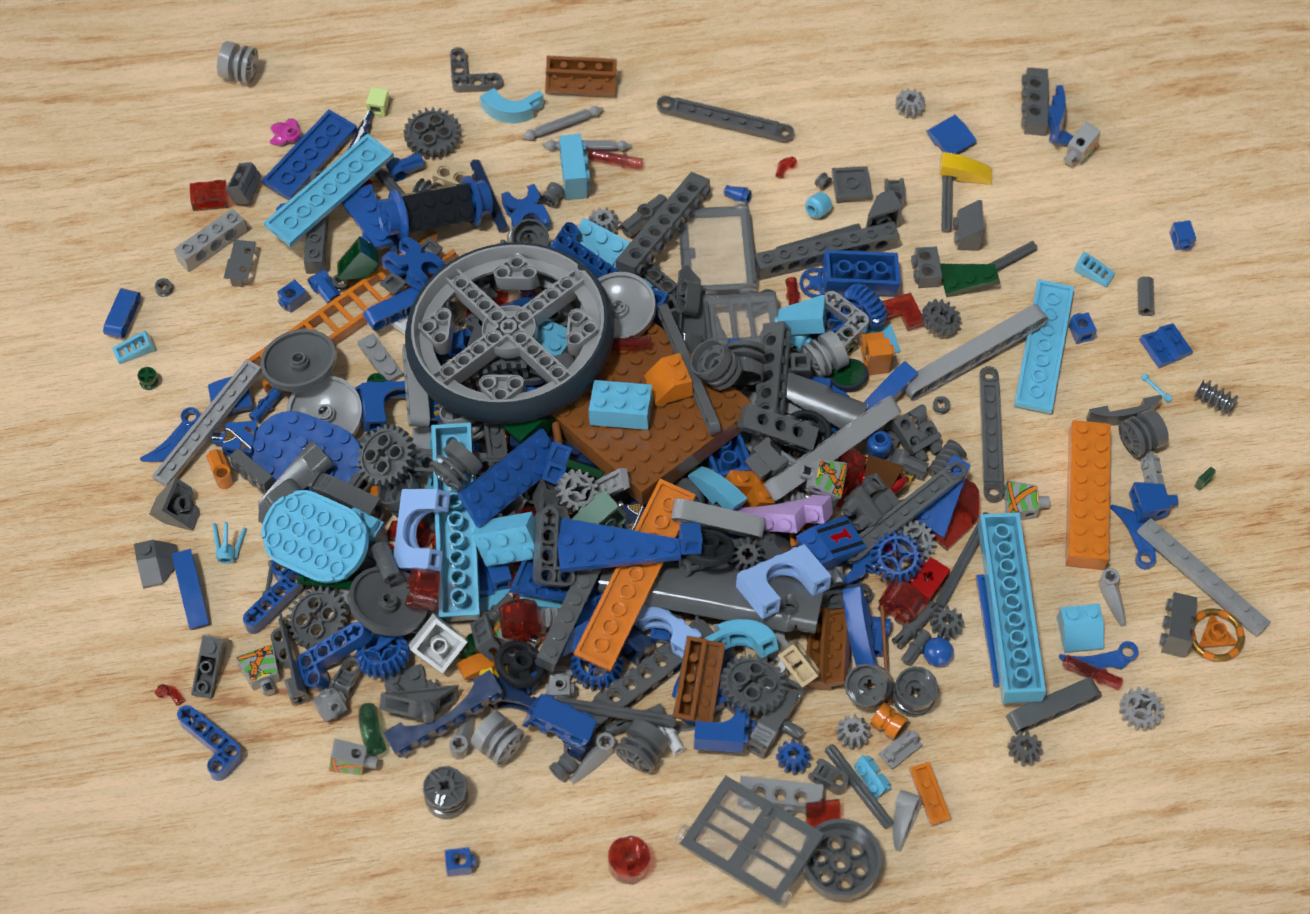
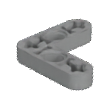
[825,291,869,350]

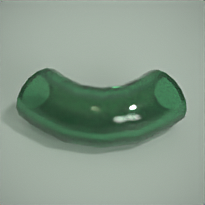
[358,703,386,756]

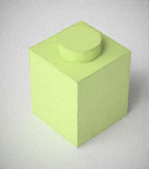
[366,87,389,117]

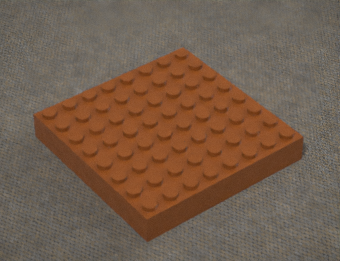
[550,321,753,506]

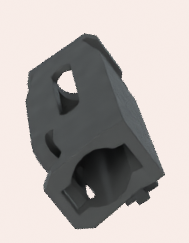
[308,470,385,520]
[746,679,804,759]

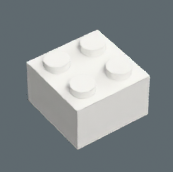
[409,613,467,674]

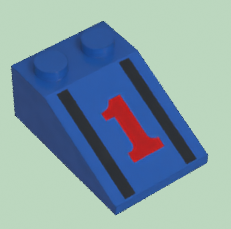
[796,516,867,571]

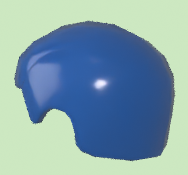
[923,637,954,667]

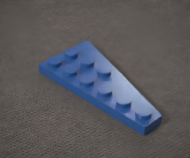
[558,517,681,572]
[509,556,603,607]

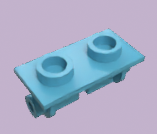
[854,755,892,799]

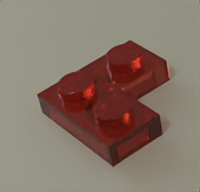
[883,293,925,331]

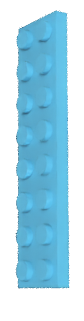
[264,133,394,247]
[1014,279,1074,414]

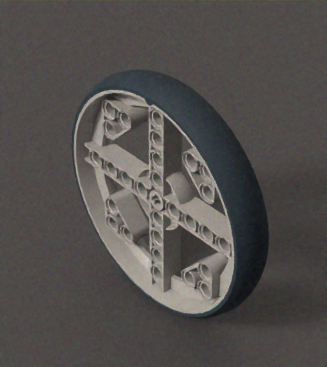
[405,242,615,424]

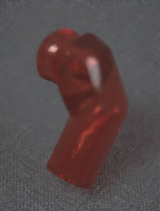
[775,156,797,179]
[155,684,185,706]

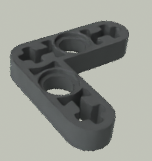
[450,47,503,93]

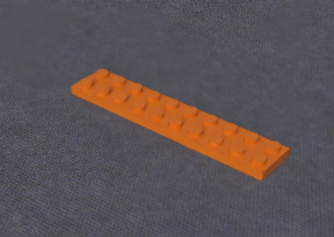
[574,479,696,672]

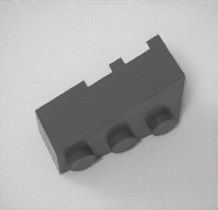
[1159,592,1197,658]

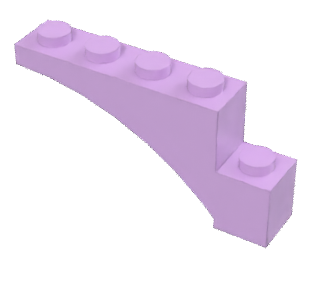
[736,495,833,533]

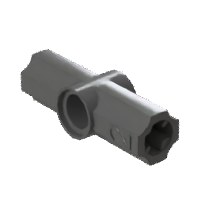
[620,194,667,237]

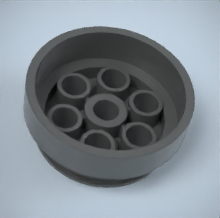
[802,819,882,901]

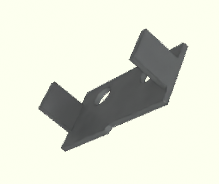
[224,239,256,287]

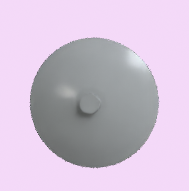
[581,272,656,343]
[286,375,363,436]

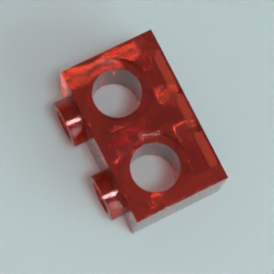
[189,180,229,212]

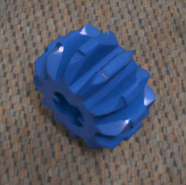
[776,739,811,775]

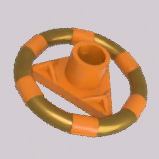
[1191,608,1245,662]

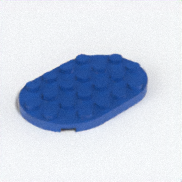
[252,411,361,491]

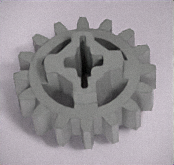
[555,469,599,512]
[896,520,936,563]
[1119,687,1164,731]

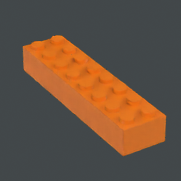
[1065,420,1111,570]

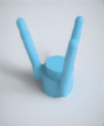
[212,522,246,564]

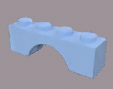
[634,605,702,659]

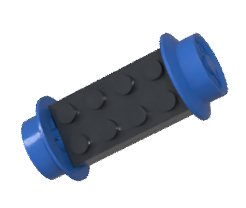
[377,175,493,240]

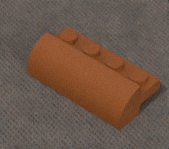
[545,56,617,97]
[806,608,850,690]
[673,635,725,722]

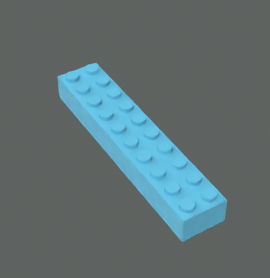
[431,423,481,622]
[978,513,1046,703]

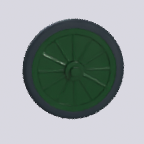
[829,358,868,390]

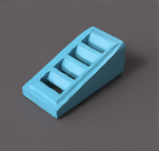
[1074,252,1115,288]
[112,331,156,364]

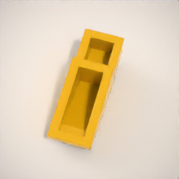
[940,152,992,185]

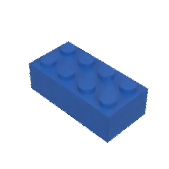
[822,250,900,296]
[705,433,751,478]

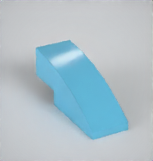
[688,466,748,511]

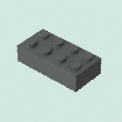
[229,448,274,494]

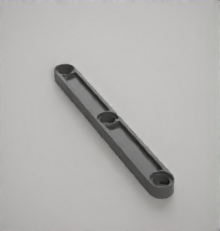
[657,303,721,435]

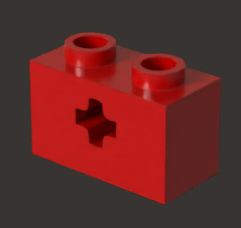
[907,557,951,605]

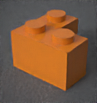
[859,332,895,375]
[725,470,775,507]

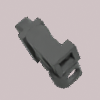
[887,404,943,461]
[841,473,900,531]

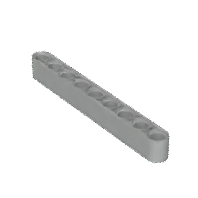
[904,304,1048,400]
[763,395,902,501]

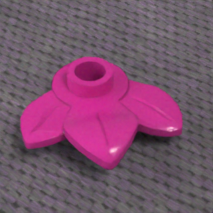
[270,118,301,145]

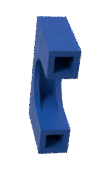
[359,380,442,432]
[694,670,750,753]

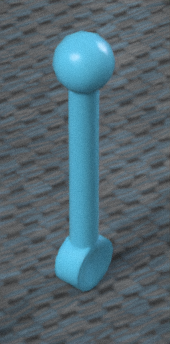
[1141,374,1172,403]

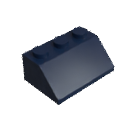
[621,625,654,667]

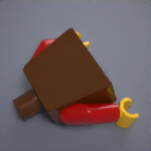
[855,454,914,498]

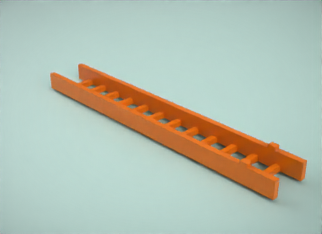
[243,230,457,393]

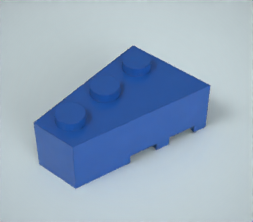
[522,694,597,747]

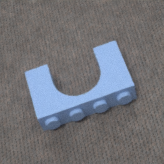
[393,489,450,572]
[736,544,831,619]

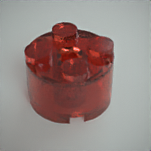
[405,567,440,611]
[878,579,925,625]
[499,599,542,642]
[608,836,650,885]

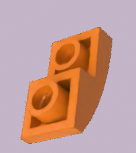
[457,649,497,680]

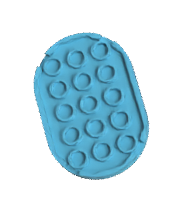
[261,490,369,583]

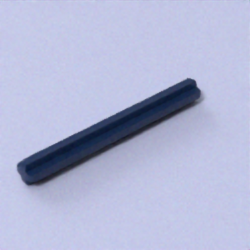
[470,159,508,233]

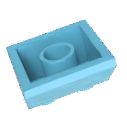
[1057,604,1104,653]

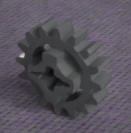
[921,299,961,337]

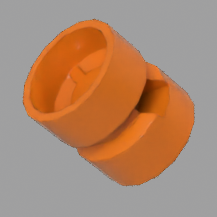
[870,703,909,740]

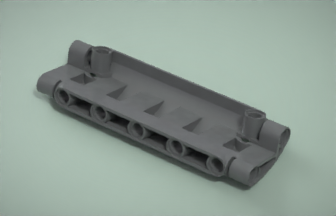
[598,555,824,634]

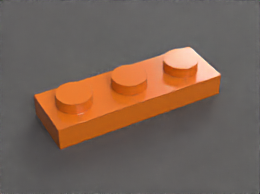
[909,762,951,826]

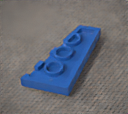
[342,184,394,251]
[912,455,971,539]

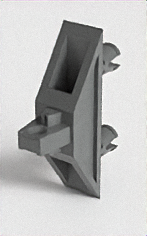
[379,679,459,723]

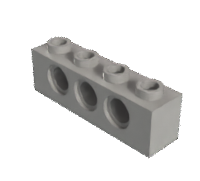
[174,208,247,272]
[738,776,823,817]

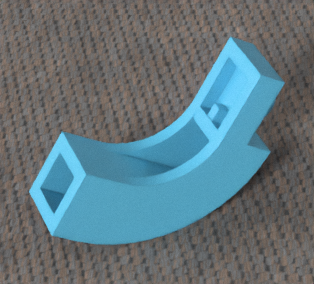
[480,88,544,123]
[704,619,779,658]

